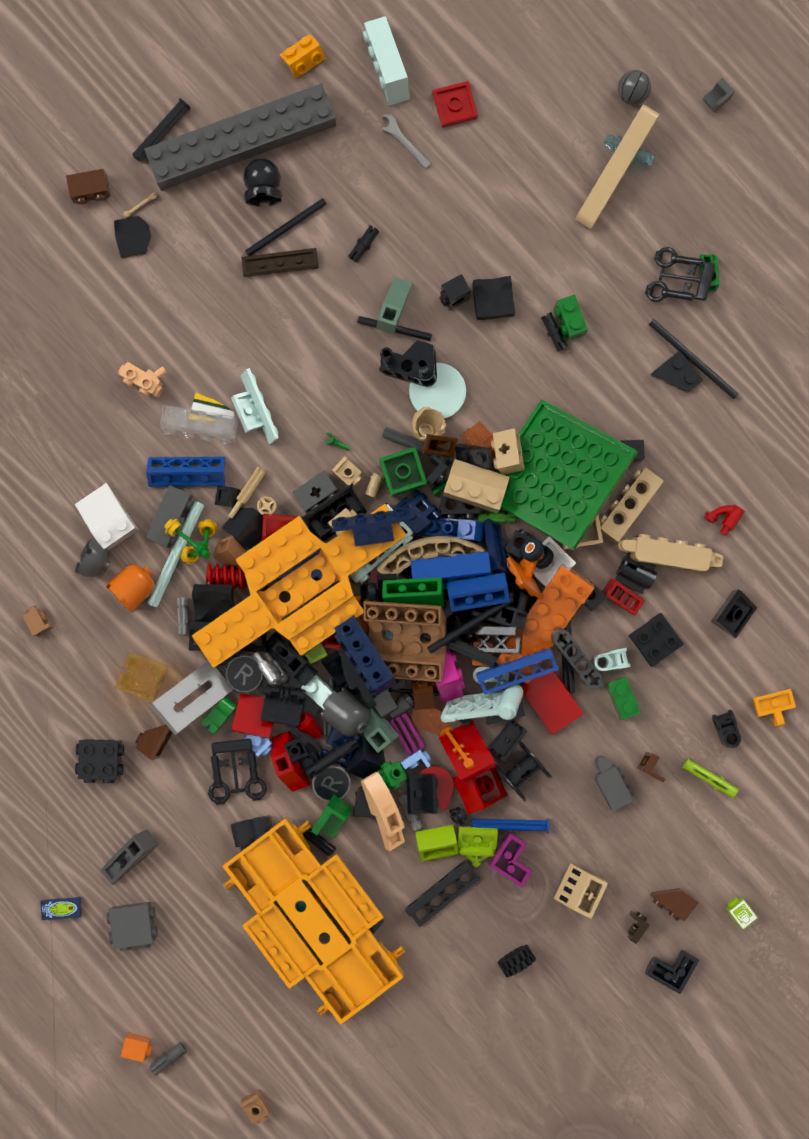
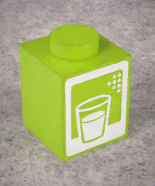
[725,896,758,930]

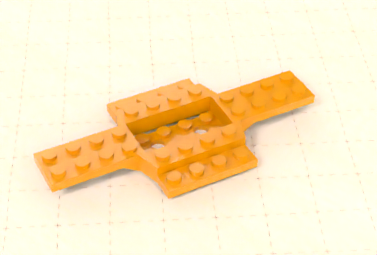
[192,504,407,668]

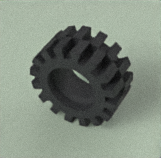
[498,945,536,977]

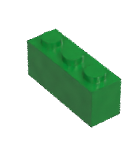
[382,577,445,606]

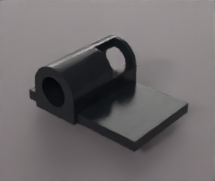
[615,536,657,594]

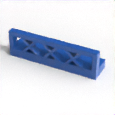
[146,457,225,487]
[476,647,559,695]

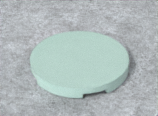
[409,363,466,419]

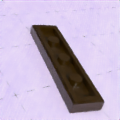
[241,248,319,277]

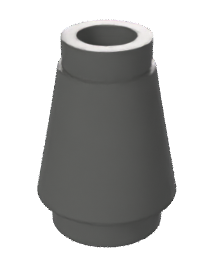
[390,692,415,719]

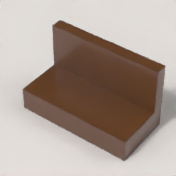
[637,752,665,783]

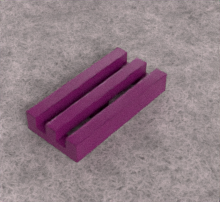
[390,712,426,755]

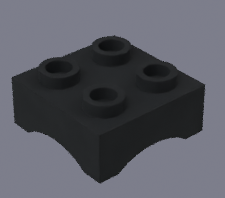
[472,276,515,321]
[192,584,234,622]
[628,613,684,667]

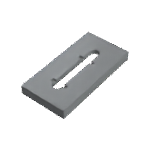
[150,661,234,735]

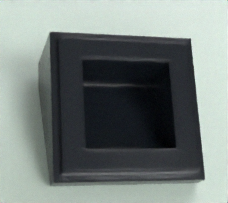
[215,486,241,508]

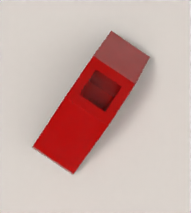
[271,731,310,792]

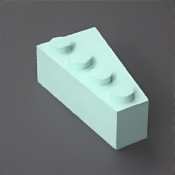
[362,16,410,106]

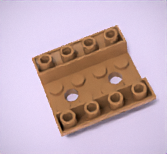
[364,601,446,682]

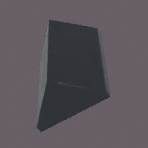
[302,485,367,541]

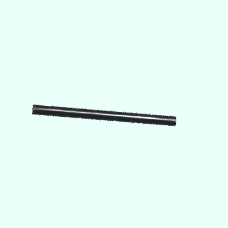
[649,319,739,399]

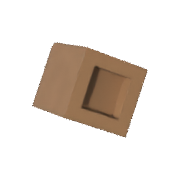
[213,536,246,568]

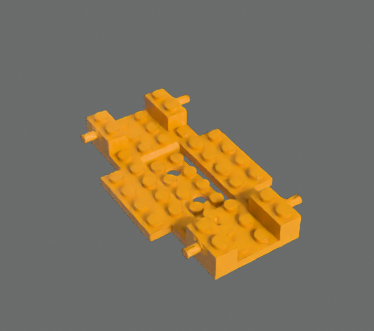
[222,816,405,1025]

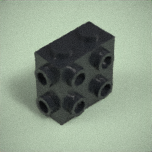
[75,739,124,783]

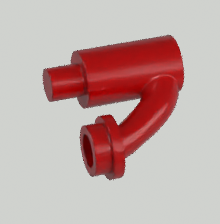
[704,505,745,536]

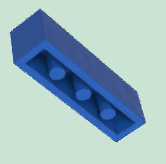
[411,552,491,587]

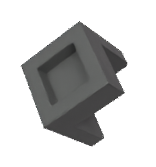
[703,78,735,113]

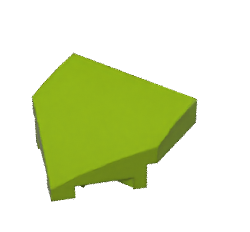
[458,827,498,868]

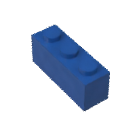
[447,573,510,612]

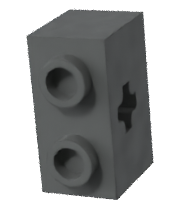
[293,471,338,513]

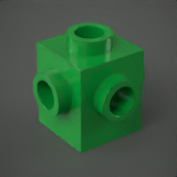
[374,761,407,790]

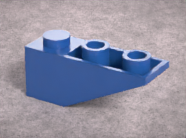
[422,517,485,543]

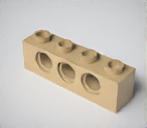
[600,467,664,544]

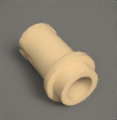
[364,473,384,498]

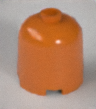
[105,564,155,613]

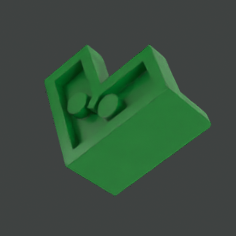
[311,795,353,838]

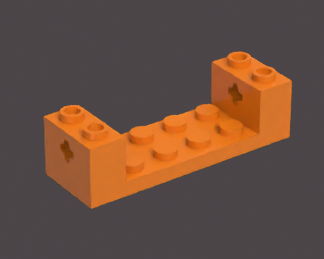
[496,563,594,684]

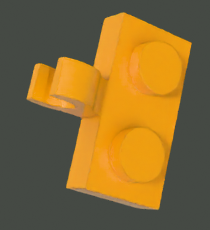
[752,689,796,726]

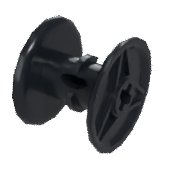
[495,741,553,802]

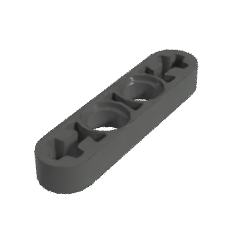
[551,628,603,690]

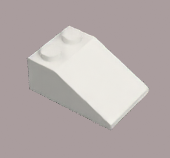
[75,483,139,551]

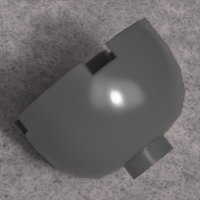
[75,538,110,577]

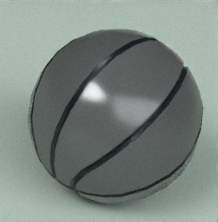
[618,70,651,105]

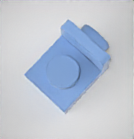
[244,735,272,757]
[401,749,431,770]

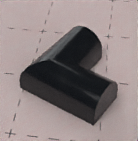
[645,949,699,994]

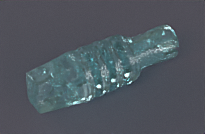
[604,134,655,166]

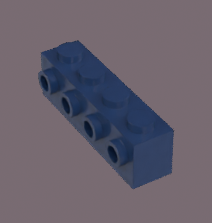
[334,616,397,696]

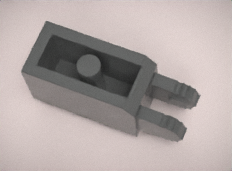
[594,756,634,812]

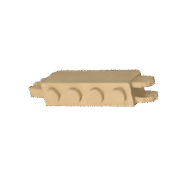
[617,534,723,572]

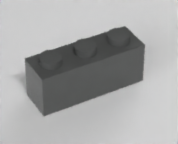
[146,485,194,548]

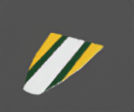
[189,393,234,421]

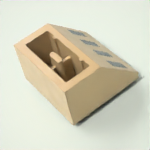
[554,863,608,919]

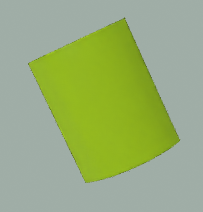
[415,824,459,862]

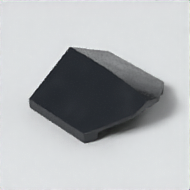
[114,216,151,258]
[222,508,263,550]
[345,736,385,779]

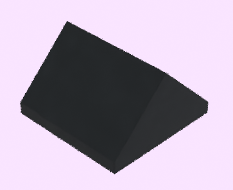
[711,589,757,639]

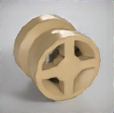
[257,497,277,515]

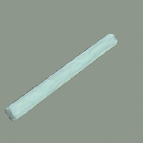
[148,501,204,607]

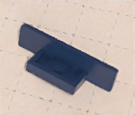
[332,508,411,547]

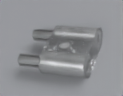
[253,652,290,686]

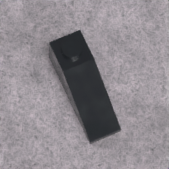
[266,632,318,686]

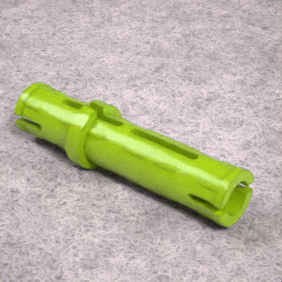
[682,758,739,799]

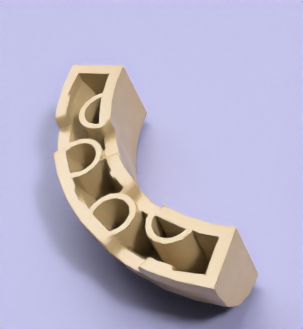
[377,536,485,575]

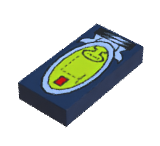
[40,897,82,920]

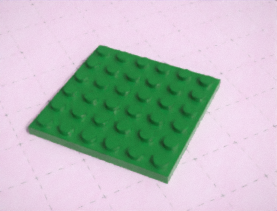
[494,399,638,551]

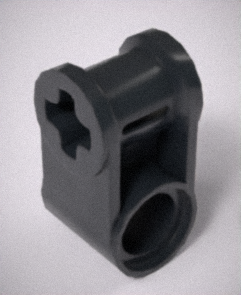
[712,709,741,748]

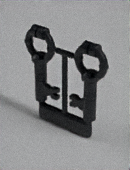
[645,247,715,302]
[208,739,267,805]

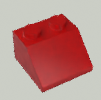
[453,767,508,814]

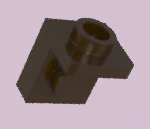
[627,911,650,944]

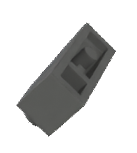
[101,829,159,885]

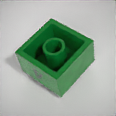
[379,447,427,497]

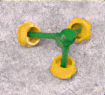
[164,519,217,565]

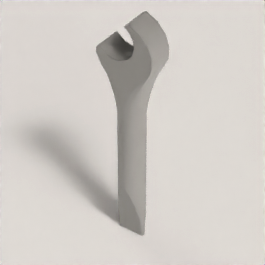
[382,114,431,169]

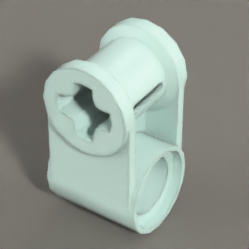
[592,648,631,671]

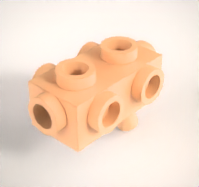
[118,362,167,397]

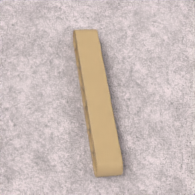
[575,104,660,229]

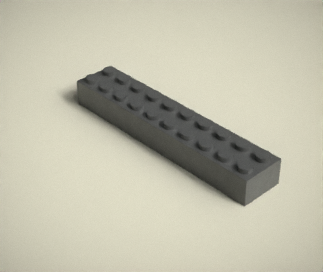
[144,83,336,191]

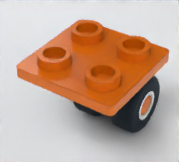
[507,538,554,600]

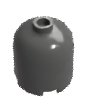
[320,687,370,737]

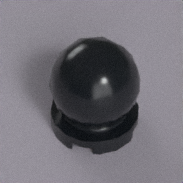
[243,158,282,207]

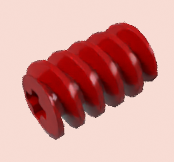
[206,563,246,589]

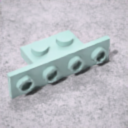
[231,368,279,445]

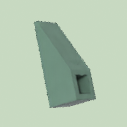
[376,277,412,334]
[356,693,399,753]

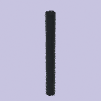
[357,316,432,341]

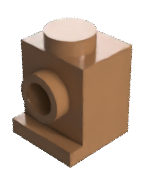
[22,605,54,636]
[240,1089,271,1124]

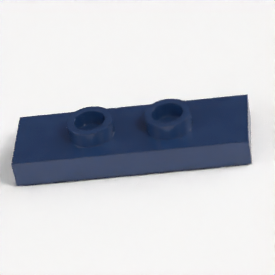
[483,518,509,576]

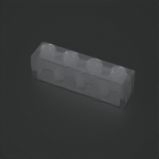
[159,405,240,445]

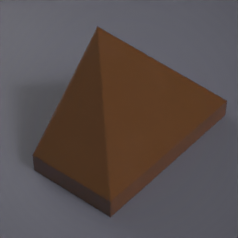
[422,434,458,457]

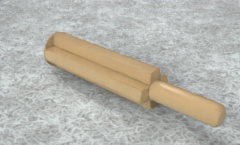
[228,467,266,519]

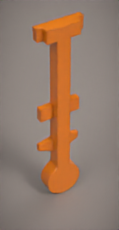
[440,726,474,769]

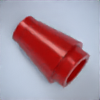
[297,712,323,739]

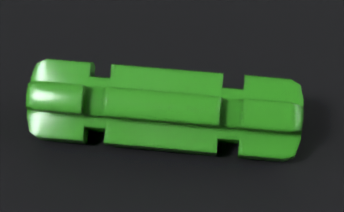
[478,512,516,523]

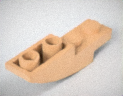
[361,772,405,851]

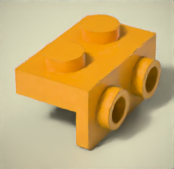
[279,34,326,79]

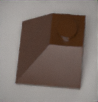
[135,724,173,760]

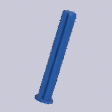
[472,818,549,834]

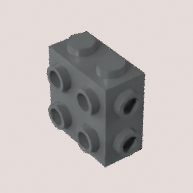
[107,901,158,951]

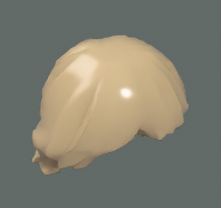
[412,407,446,442]

